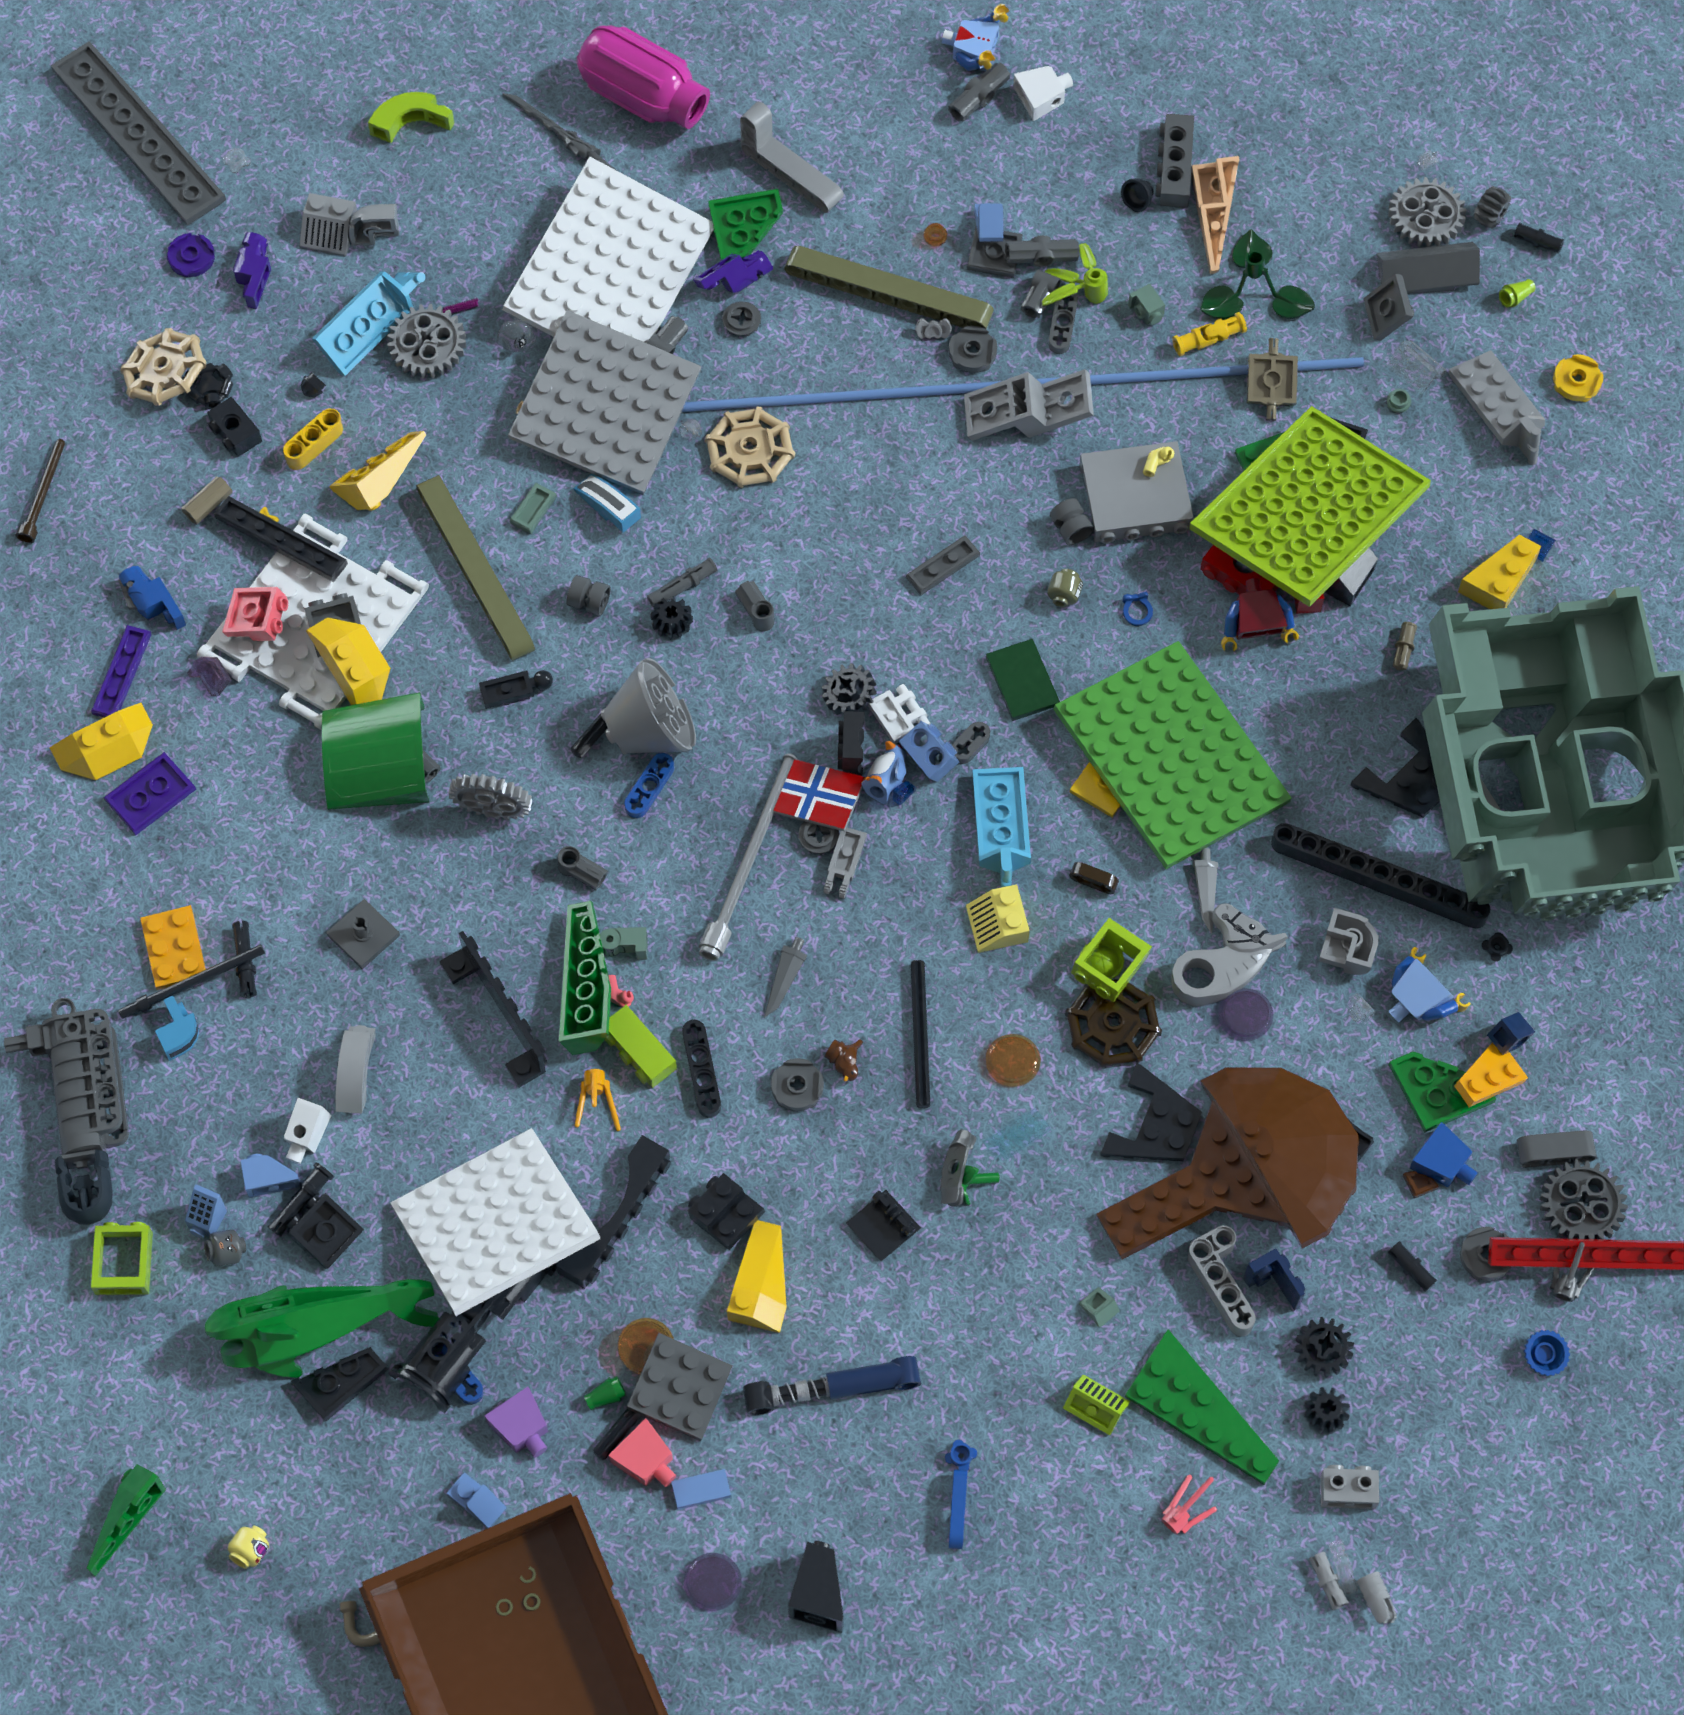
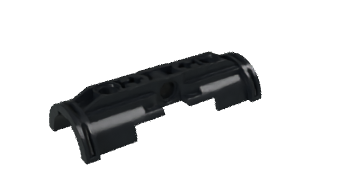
[388,1262,557,1413]

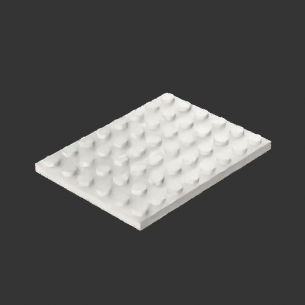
[502,157,714,343]

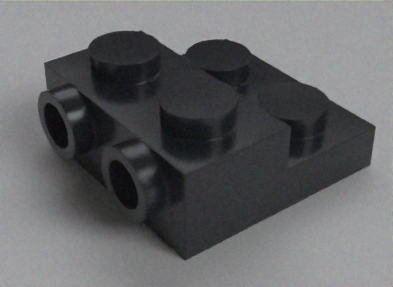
[688,1173,765,1250]
[286,1193,364,1269]

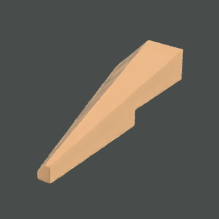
[1191,156,1239,274]

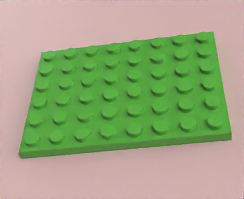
[1053,641,1292,869]

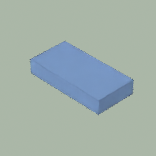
[671,1469,731,1510]

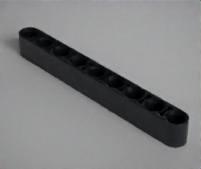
[1271,823,1491,929]

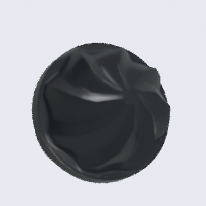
[301,372,326,398]

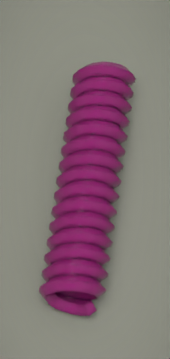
[443,298,479,314]

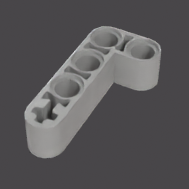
[1187,1226,1256,1336]

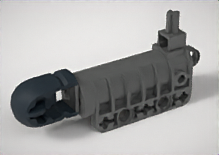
[4,998,129,1225]

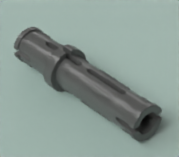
[647,557,718,608]

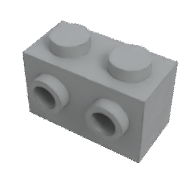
[1321,1465,1379,1509]

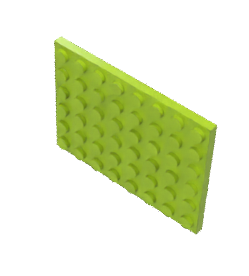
[1189,406,1431,607]

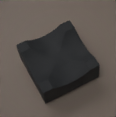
[838,711,865,776]

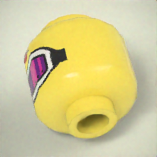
[228,1525,269,1569]

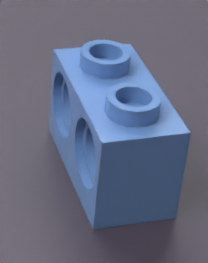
[899,721,959,782]

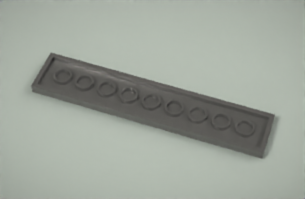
[51,41,226,226]

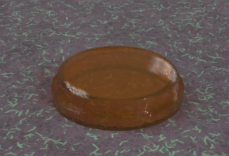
[986,1034,1041,1087]
[618,1318,674,1374]

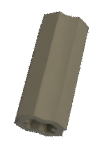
[181,476,233,524]

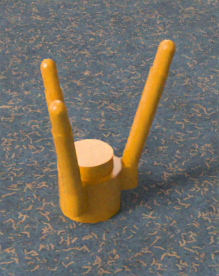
[574,1069,621,1131]

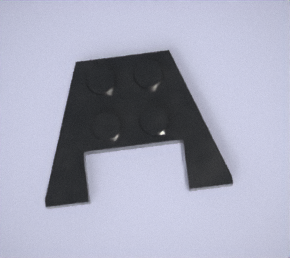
[1350,718,1440,818]
[1100,1063,1202,1161]

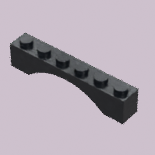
[556,1135,671,1289]

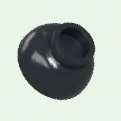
[1121,178,1154,212]

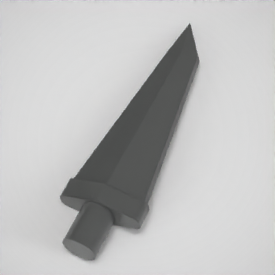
[764,937,807,1018]

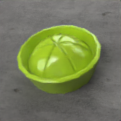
[1080,939,1125,980]

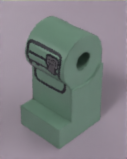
[600,927,648,960]

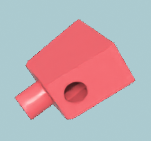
[609,1418,676,1487]

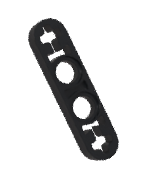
[682,1019,721,1118]

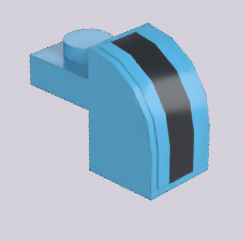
[155,995,199,1061]

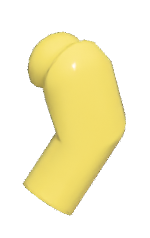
[1143,447,1174,477]

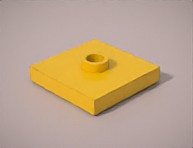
[1070,761,1121,818]

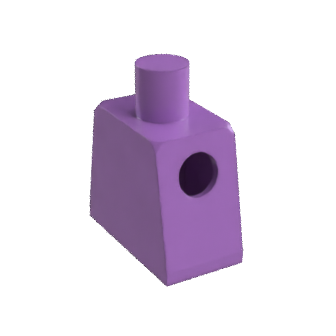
[485,1387,548,1458]

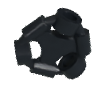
[184,363,233,409]

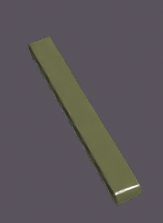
[784,246,994,329]
[416,475,535,661]

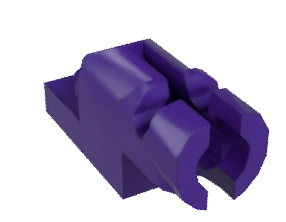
[233,232,271,309]
[693,250,773,293]

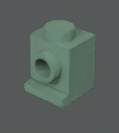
[1128,284,1165,325]

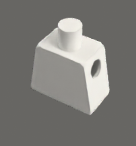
[1013,66,1073,121]
[284,1098,332,1164]

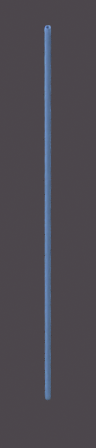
[682,357,1364,412]

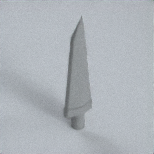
[1193,848,1218,934]

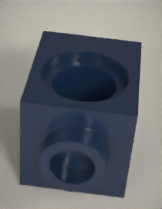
[1487,1012,1535,1055]

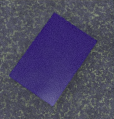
[104,752,196,836]

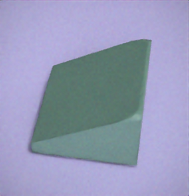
[1079,1287,1120,1328]

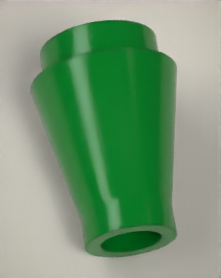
[584,1376,626,1410]

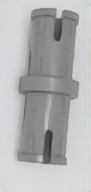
[1309,1552,1349,1610]

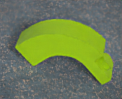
[368,92,454,143]

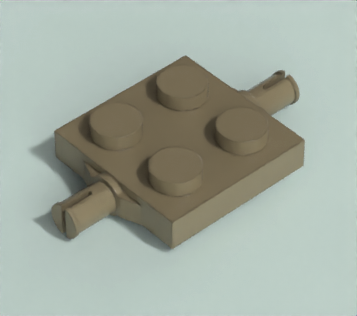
[1247,338,1298,421]

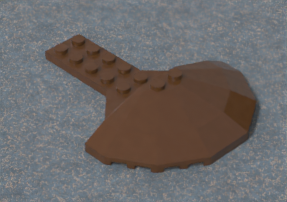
[1096,1067,1359,1260]

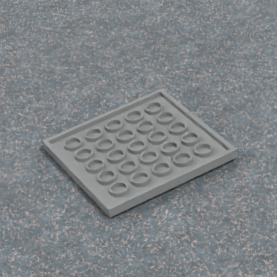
[508,310,701,495]

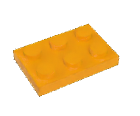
[140,905,206,990]

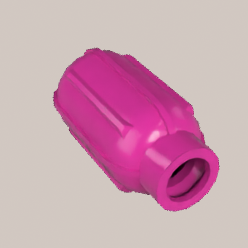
[576,25,710,129]

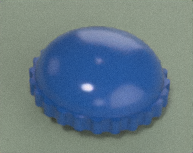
[1524,1330,1570,1376]

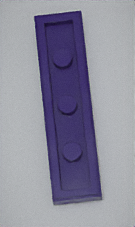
[91,625,152,718]

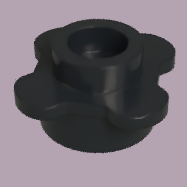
[1482,932,1513,962]

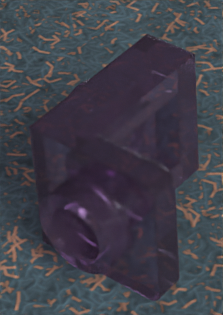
[187,657,232,697]

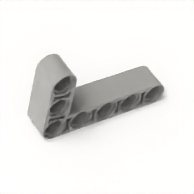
[740,101,844,213]

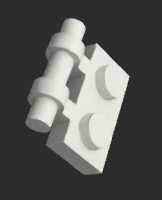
[868,684,931,744]

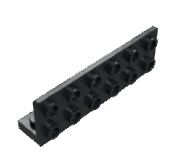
[439,931,547,1088]

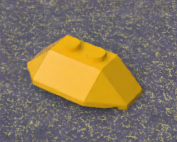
[306,618,391,705]
[49,703,153,781]

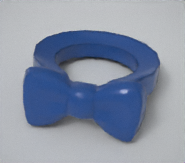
[1122,591,1153,626]

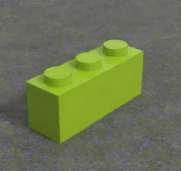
[605,1005,677,1088]

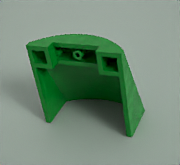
[322,692,430,810]

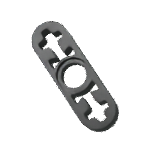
[1048,293,1078,354]

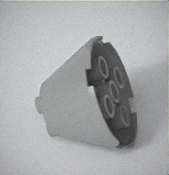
[601,658,696,755]

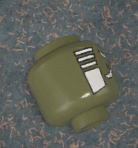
[1047,569,1083,608]

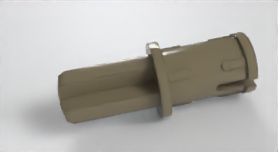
[1393,622,1417,671]

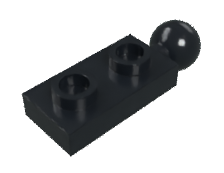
[479,670,553,709]

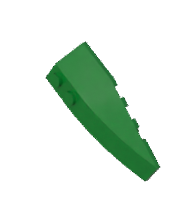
[559,900,611,1055]

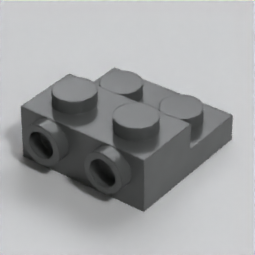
[304,593,361,657]

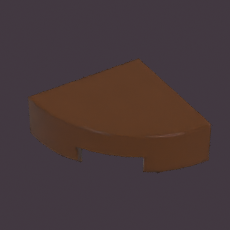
[1403,1171,1439,1199]

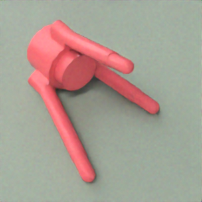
[1161,1475,1217,1535]

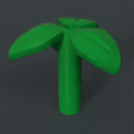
[955,1162,1000,1205]

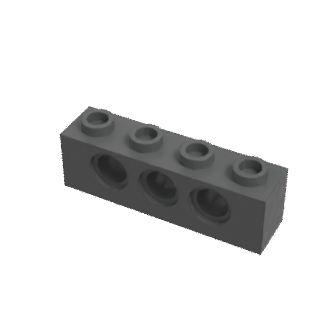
[1155,113,1194,208]

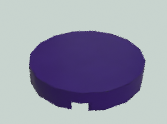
[167,233,215,277]

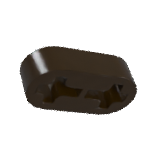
[1069,862,1119,895]

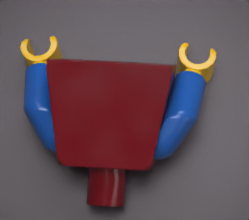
[1221,578,1299,651]

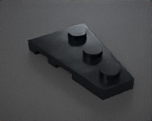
[290,1347,389,1422]

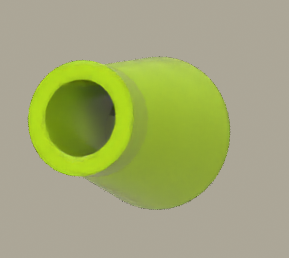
[1499,279,1536,307]

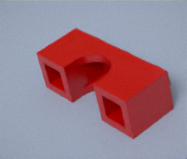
[1200,545,1278,594]

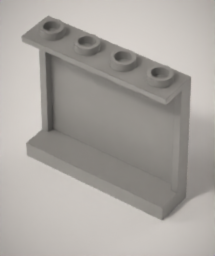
[1079,441,1194,544]

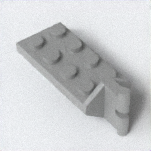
[1449,350,1545,465]

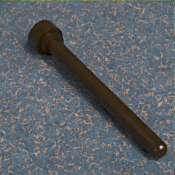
[15,439,65,543]

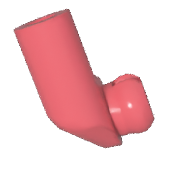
[608,975,634,1007]

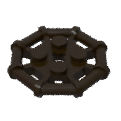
[1065,979,1162,1068]

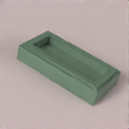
[510,483,557,534]

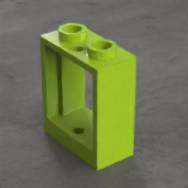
[1071,918,1152,1002]
[91,1222,153,1295]

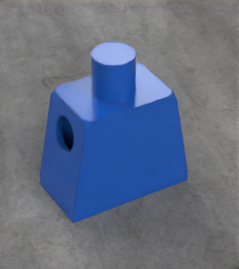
[1410,1122,1478,1187]

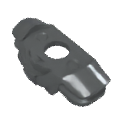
[940,1130,976,1206]

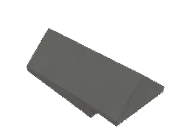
[1376,242,1480,294]

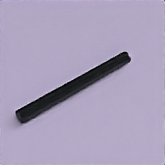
[911,960,930,1108]

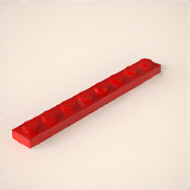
[1488,1237,1684,1270]

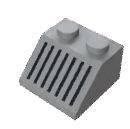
[300,193,357,256]

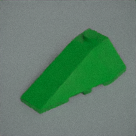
[86,1464,166,1577]

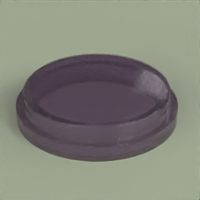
[1218,988,1273,1041]
[684,1553,742,1611]

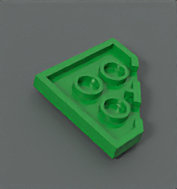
[708,189,783,261]
[1388,1051,1496,1133]

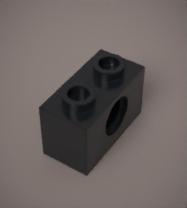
[207,396,262,457]

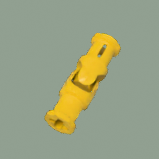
[1172,312,1247,357]

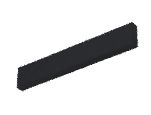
[214,496,348,582]

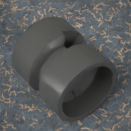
[1050,498,1094,545]
[566,575,611,616]

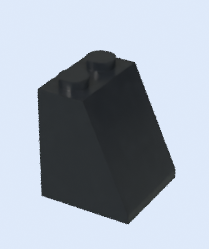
[788,1541,844,1633]

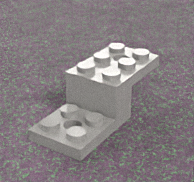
[964,369,1094,441]

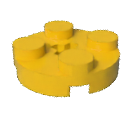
[1553,354,1603,402]

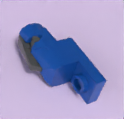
[119,566,186,630]

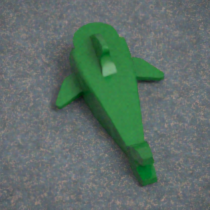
[205,1279,439,1378]

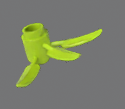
[1042,243,1108,306]

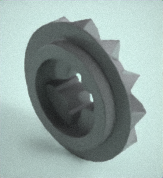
[722,302,761,337]
[798,821,839,855]

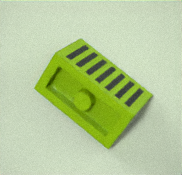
[1063,1374,1130,1435]

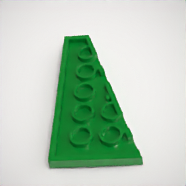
[1125,1329,1279,1485]

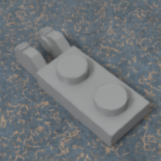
[824,828,867,899]

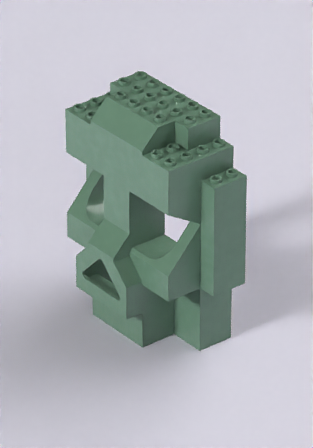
[1422,586,1684,921]

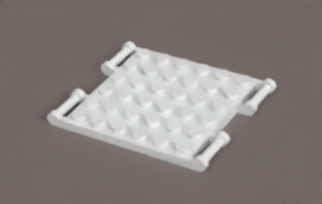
[197,514,429,730]

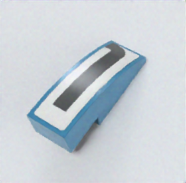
[573,474,641,533]

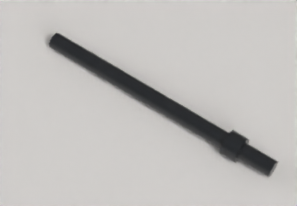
[118,944,265,1019]

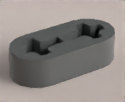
[952,722,990,764]

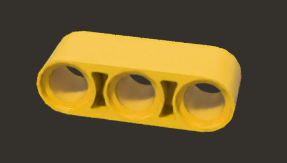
[283,408,343,470]

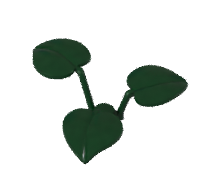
[1200,229,1315,319]

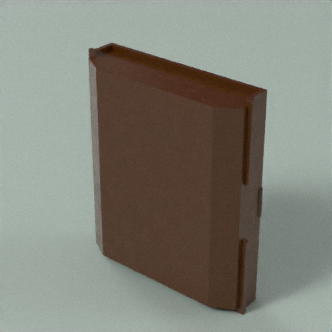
[359,1493,668,1715]

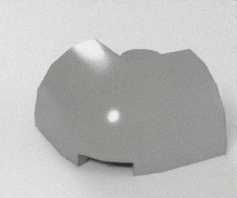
[349,204,399,245]
[1319,908,1379,975]

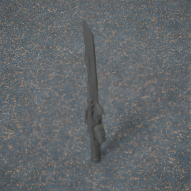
[502,93,617,171]

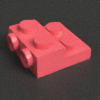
[222,587,288,641]

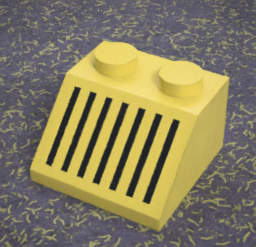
[966,884,1029,953]

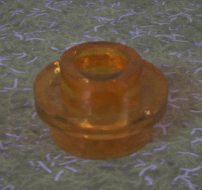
[924,223,947,246]

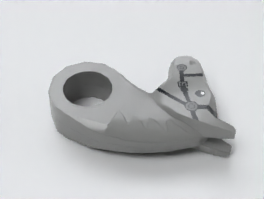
[1171,903,1288,1006]

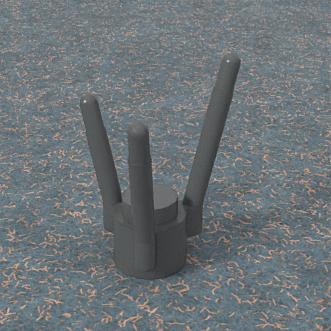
[1550,1242,1595,1302]

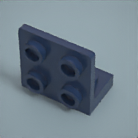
[1243,1248,1305,1311]

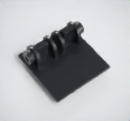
[846,1190,921,1262]

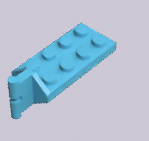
[312,271,426,376]
[972,767,1031,888]

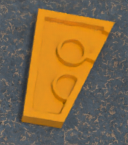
[1454,1042,1528,1107]

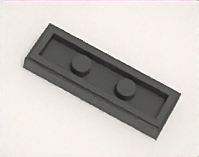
[906,535,980,595]

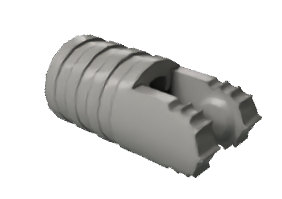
[1357,1572,1397,1624]

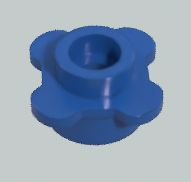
[945,1440,977,1470]

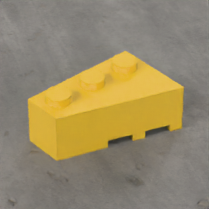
[1458,535,1541,609]

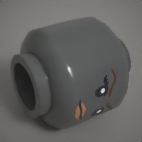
[204,1229,246,1266]

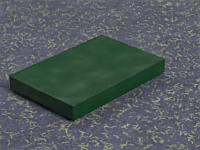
[986,638,1060,721]

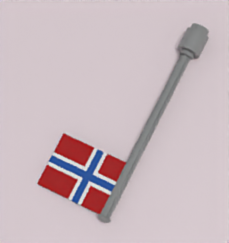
[699,753,865,961]

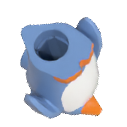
[861,741,906,804]

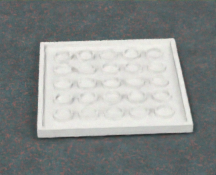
[390,1128,600,1316]

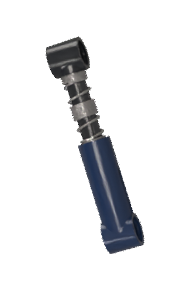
[743,1356,921,1416]

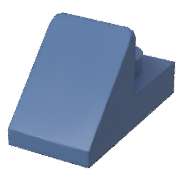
[974,203,1003,242]
[446,1472,507,1528]

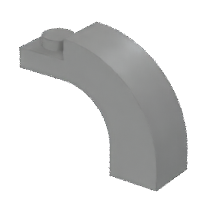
[336,1025,376,1114]

